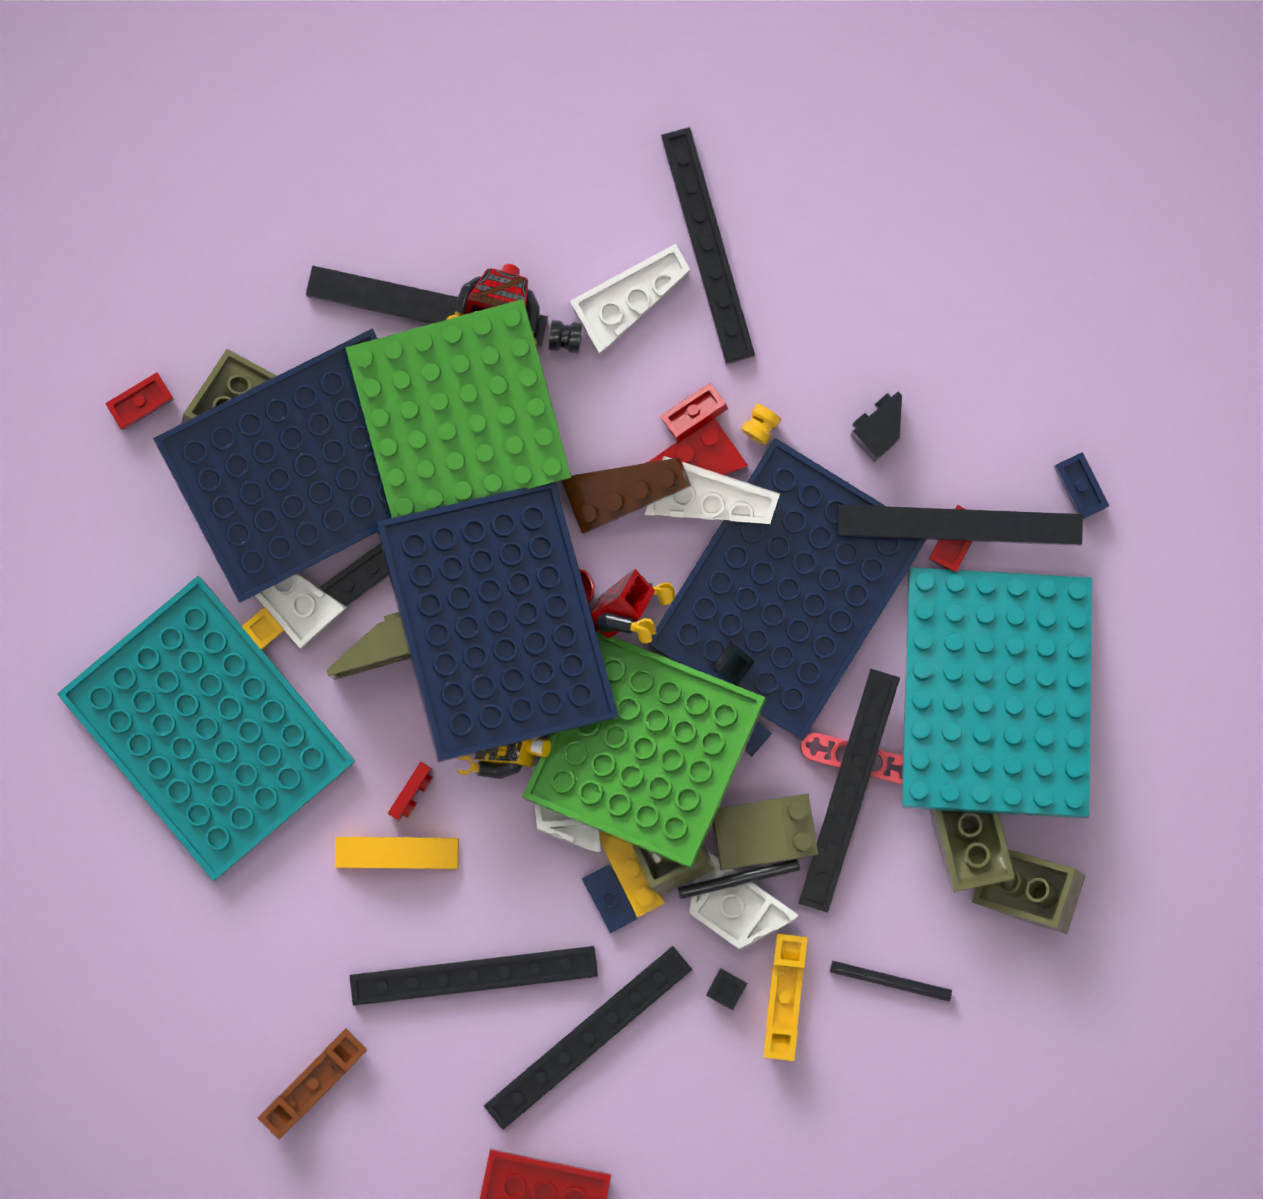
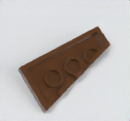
[561,458,691,533]

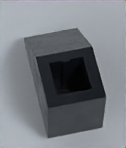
[850,392,902,462]

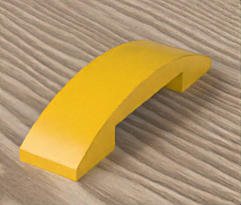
[335,837,459,869]
[763,934,808,1061]

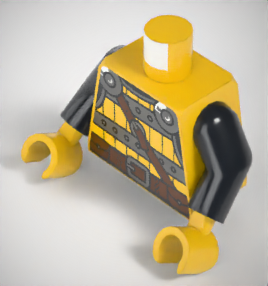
[457,737,551,779]

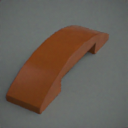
[257,1028,367,1140]

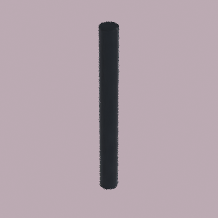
[678,858,801,899]
[829,960,952,1002]

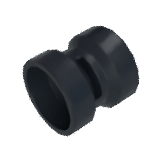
[549,320,582,354]

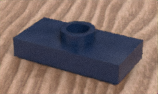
[582,865,637,933]

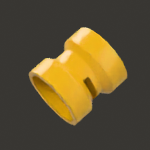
[740,404,782,446]

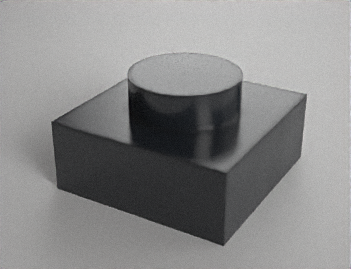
[712,643,755,685]
[706,968,748,1010]

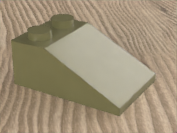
[181,349,277,424]
[327,612,411,680]
[713,794,819,870]
[930,810,1015,892]
[632,843,715,896]
[972,849,1086,934]

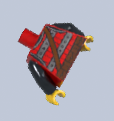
[446,264,540,346]
[590,569,675,643]

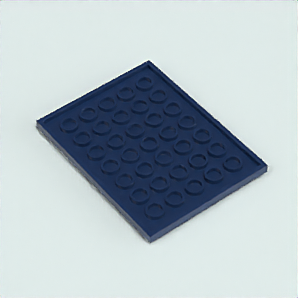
[153,328,392,603]
[647,438,926,740]
[376,482,619,763]

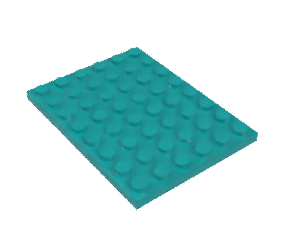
[901,567,1092,819]
[57,575,356,881]

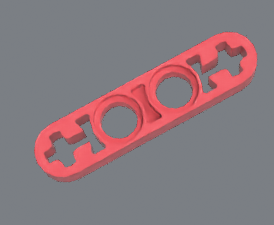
[800,733,903,784]

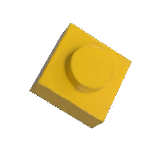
[242,607,285,650]

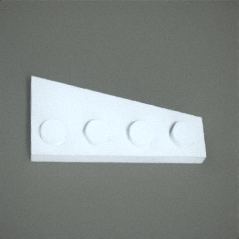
[570,244,690,355]
[645,456,780,524]
[255,573,347,648]

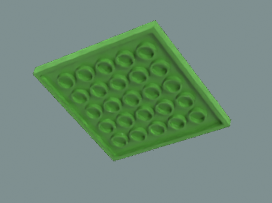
[345,299,572,518]
[522,631,766,869]

